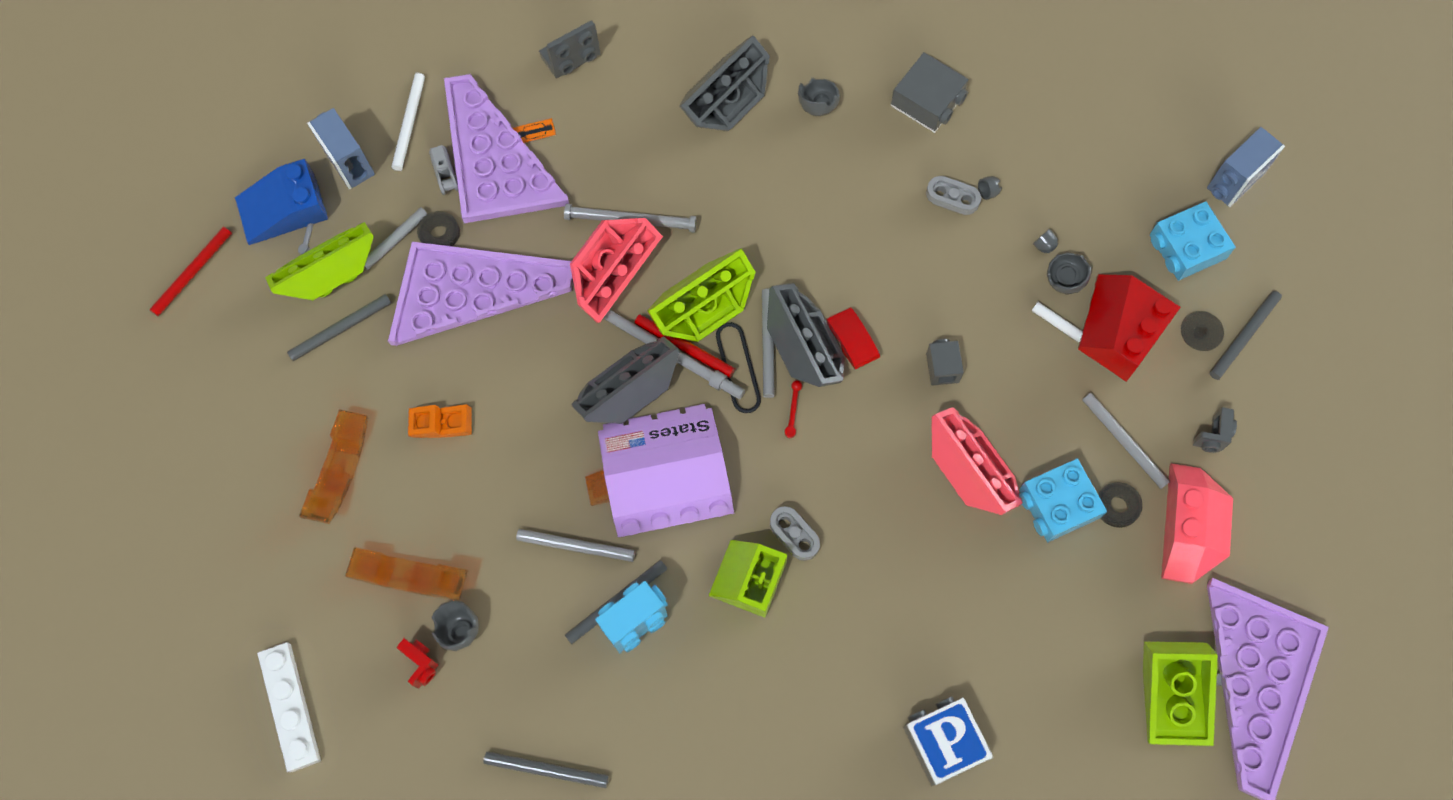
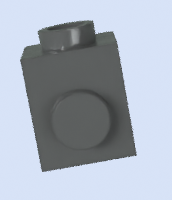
[1193,407,1237,453]

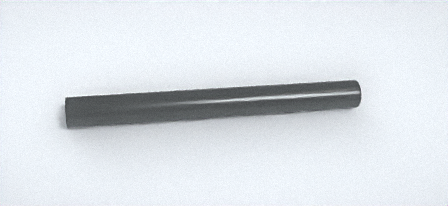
[1209,291,1282,380]
[287,294,391,361]
[565,560,667,644]
[484,751,609,788]

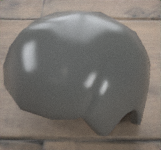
[798,78,840,116]
[1047,252,1091,295]
[432,600,479,651]

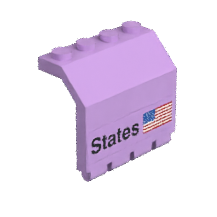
[598,404,734,537]

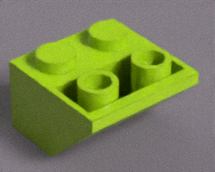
[709,540,787,618]

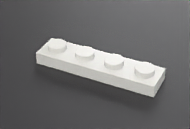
[257,642,321,772]

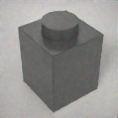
[926,339,964,386]

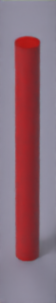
[149,226,232,317]
[634,314,735,378]

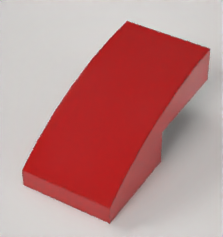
[826,307,880,370]

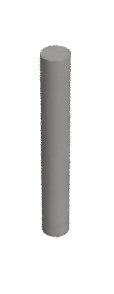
[364,207,428,270]

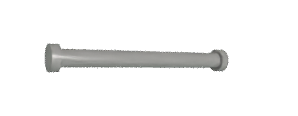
[564,204,697,233]

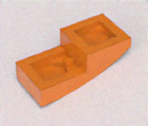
[408,404,472,438]

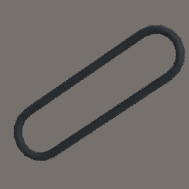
[716,322,761,413]

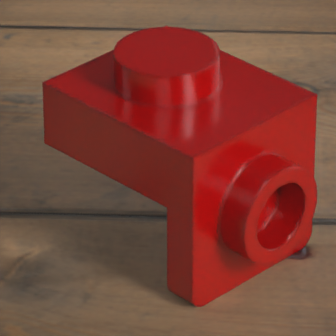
[396,638,439,689]

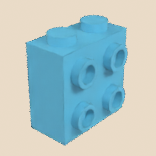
[1150,201,1236,281]
[1019,458,1107,543]
[595,581,668,654]

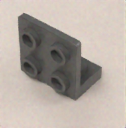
[539,20,601,79]

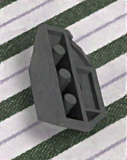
[679,35,770,131]
[767,283,845,387]
[571,337,680,424]

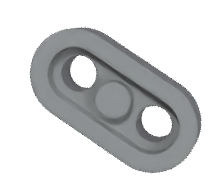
[926,176,981,215]
[770,507,820,561]

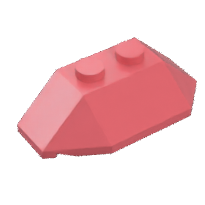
[570,218,663,323]
[932,407,1023,515]
[1161,463,1233,584]

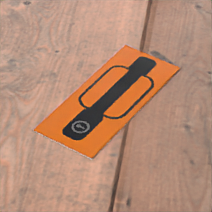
[512,118,556,143]

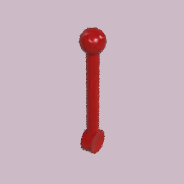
[784,380,802,439]

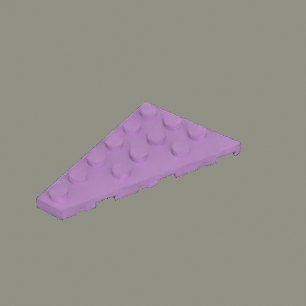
[444,74,569,223]
[388,242,573,346]
[1207,578,1329,800]

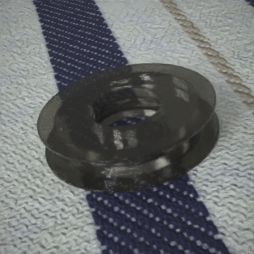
[417,211,460,247]
[1098,482,1143,528]

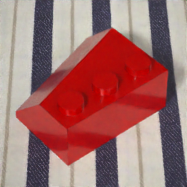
[1078,274,1181,382]

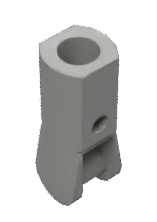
[429,145,458,195]

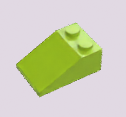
[1143,641,1218,746]

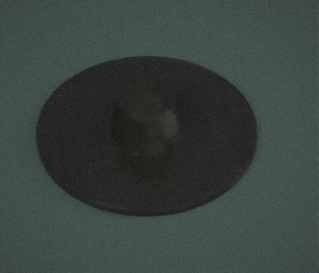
[1181,311,1224,351]

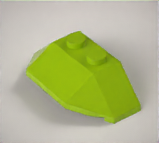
[265,222,374,300]
[647,248,756,342]

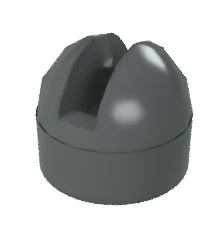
[978,176,1002,200]
[1033,229,1058,253]

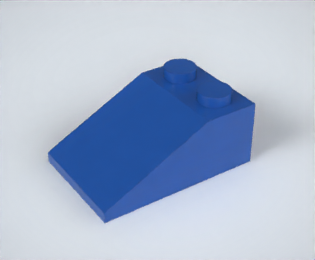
[235,158,328,245]

